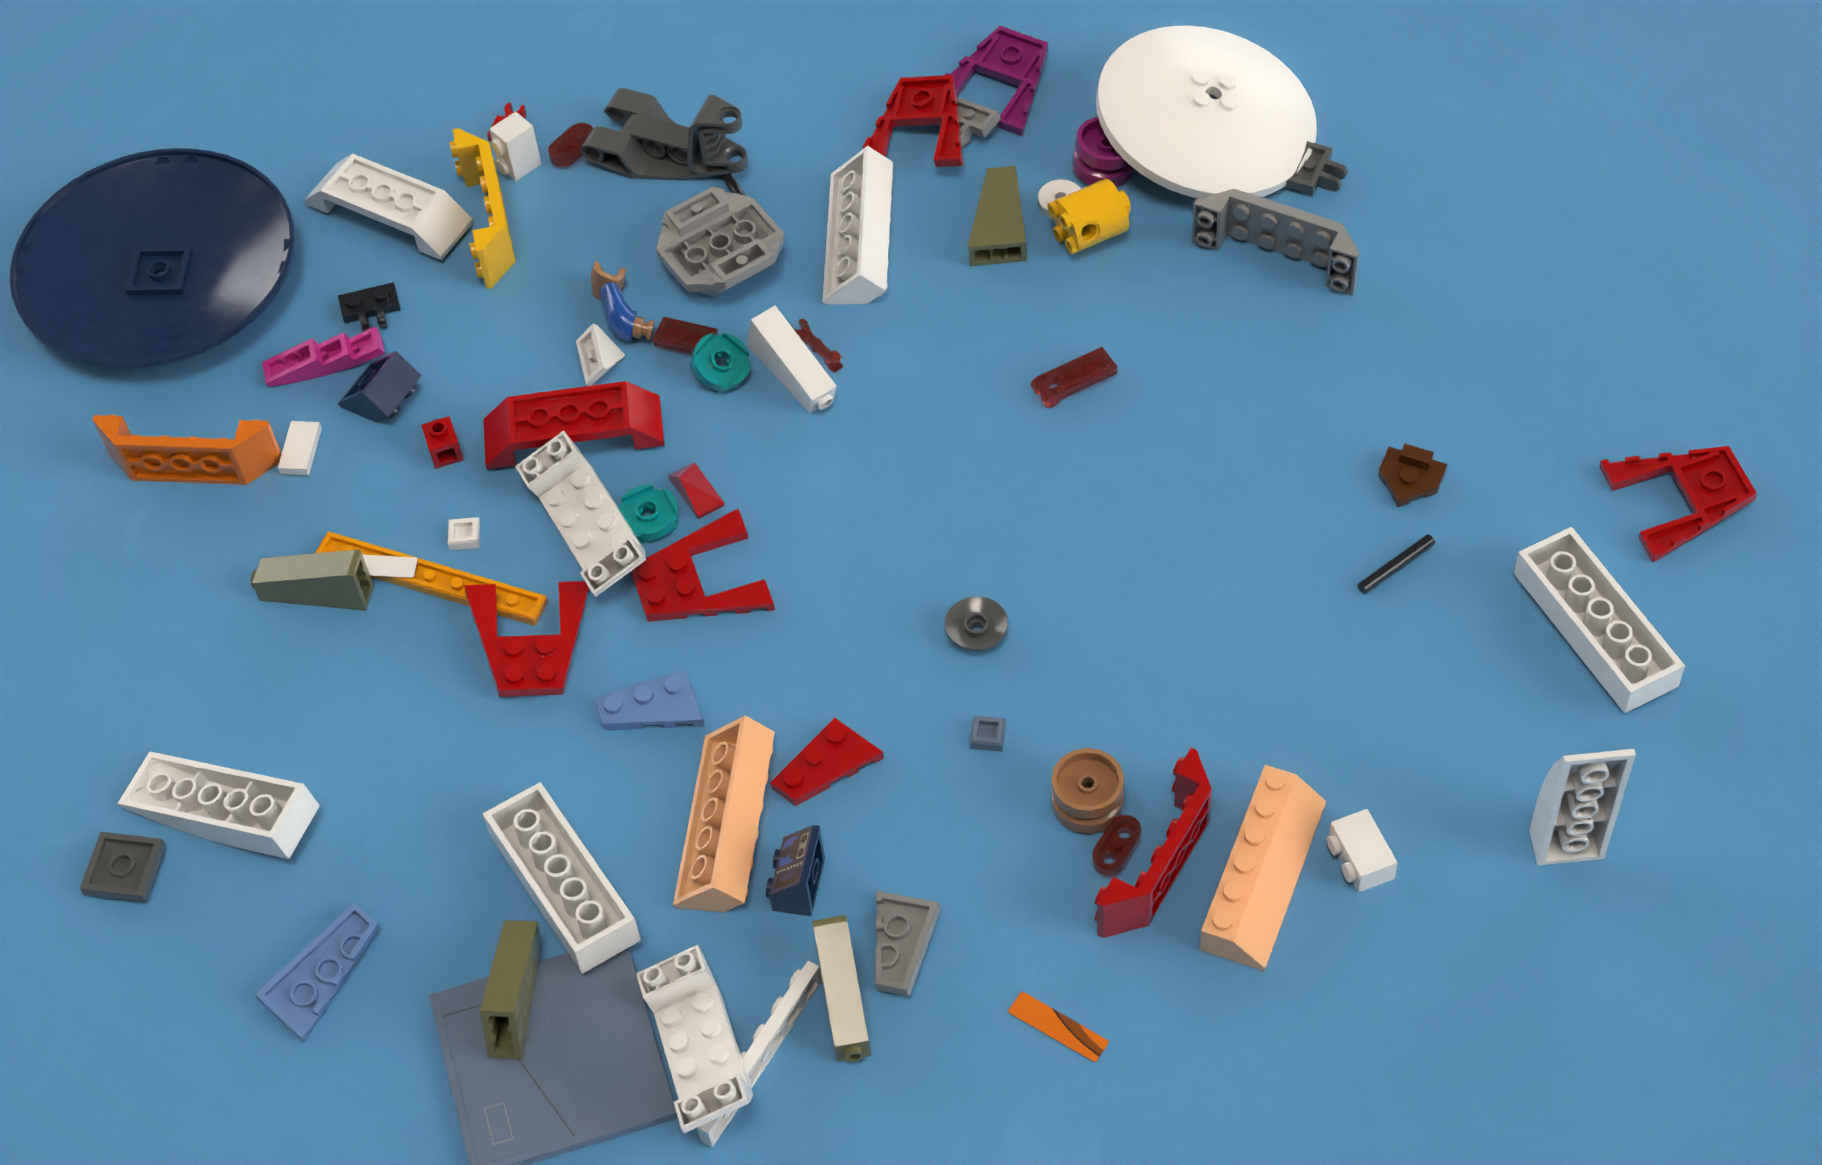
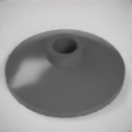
[945,597,1008,651]

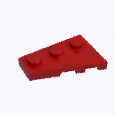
[770,718,884,806]

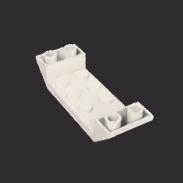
[304,154,473,260]
[515,431,646,597]
[636,945,753,1133]

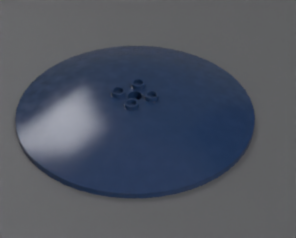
[10,148,296,369]

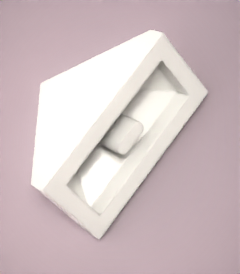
[576,324,626,386]

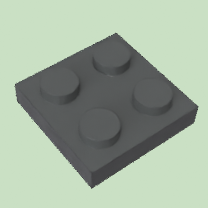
[80,832,166,902]

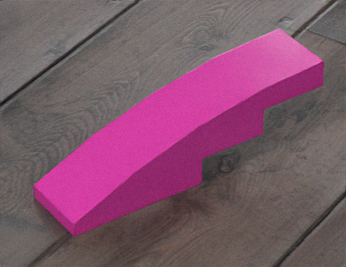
[262,327,385,387]

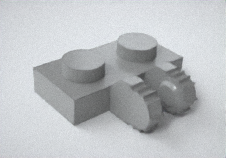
[957,97,1001,148]

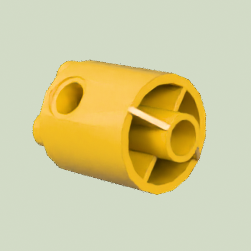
[1047,178,1131,255]

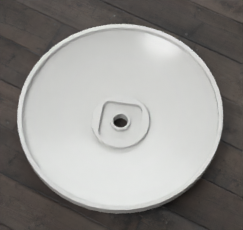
[1096,26,1317,199]

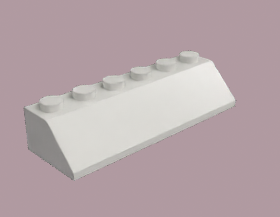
[822,146,893,305]

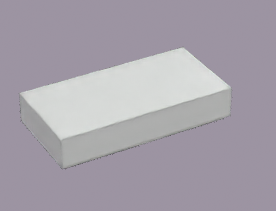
[278,421,322,476]

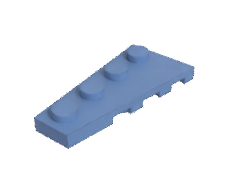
[255,902,379,1043]

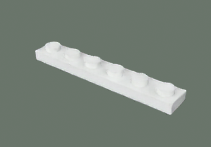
[697,961,822,1148]

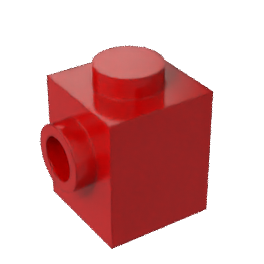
[421,416,464,469]

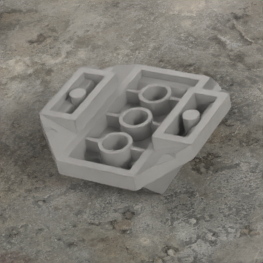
[656,186,785,297]

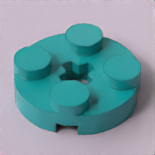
[690,333,751,393]
[619,485,679,544]

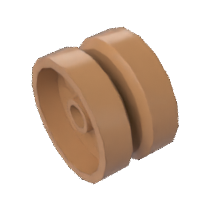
[1051,748,1124,834]

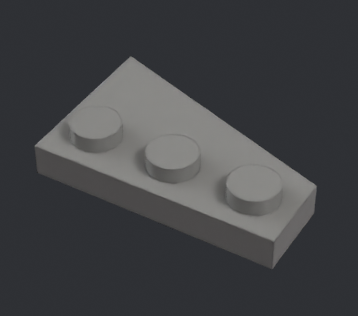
[875,891,941,997]

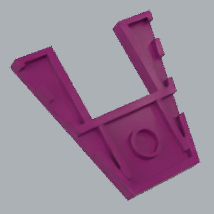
[945,26,1049,136]

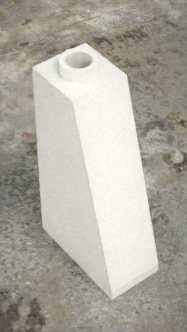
[747,306,837,413]

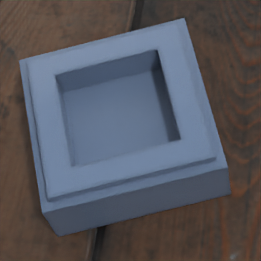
[970,716,1006,751]

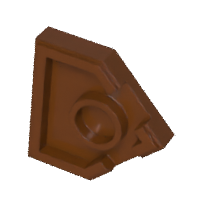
[1378,443,1448,507]

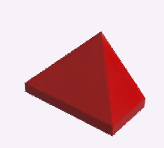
[668,462,725,519]

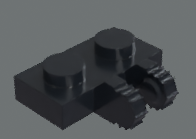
[338,282,401,332]

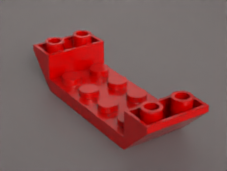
[483,381,665,469]
[1094,748,1212,938]

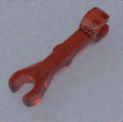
[791,318,843,372]

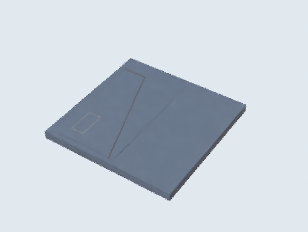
[429,948,678,1165]

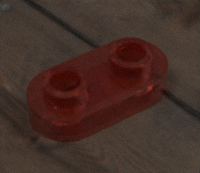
[548,123,593,167]
[1092,815,1141,876]

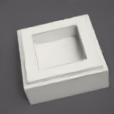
[448,517,481,550]

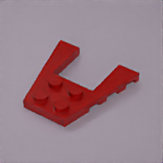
[863,75,963,167]
[1600,446,1757,563]
[631,509,775,622]
[464,581,590,697]

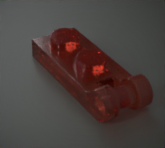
[1031,347,1117,408]

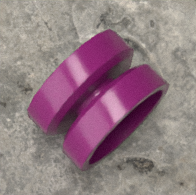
[1072,117,1134,187]

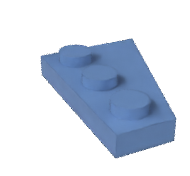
[594,670,705,730]

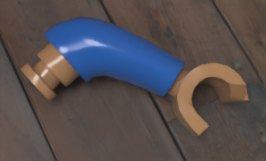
[591,260,655,343]

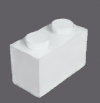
[489,111,542,181]
[1327,809,1398,893]

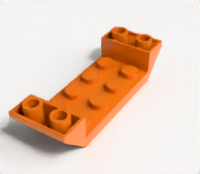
[93,415,282,485]

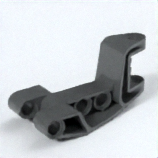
[580,88,748,180]

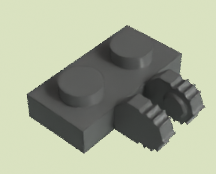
[1286,141,1348,195]

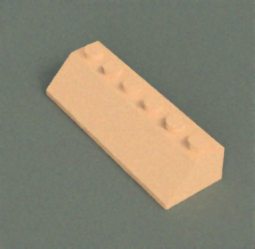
[673,715,775,912]
[1200,765,1326,971]

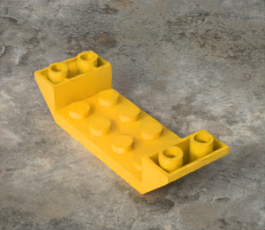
[449,128,516,289]

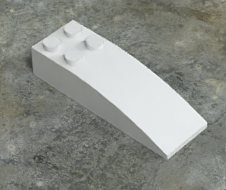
[1529,749,1636,866]
[117,752,320,859]

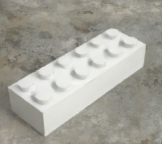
[1514,527,1685,713]
[482,782,641,974]

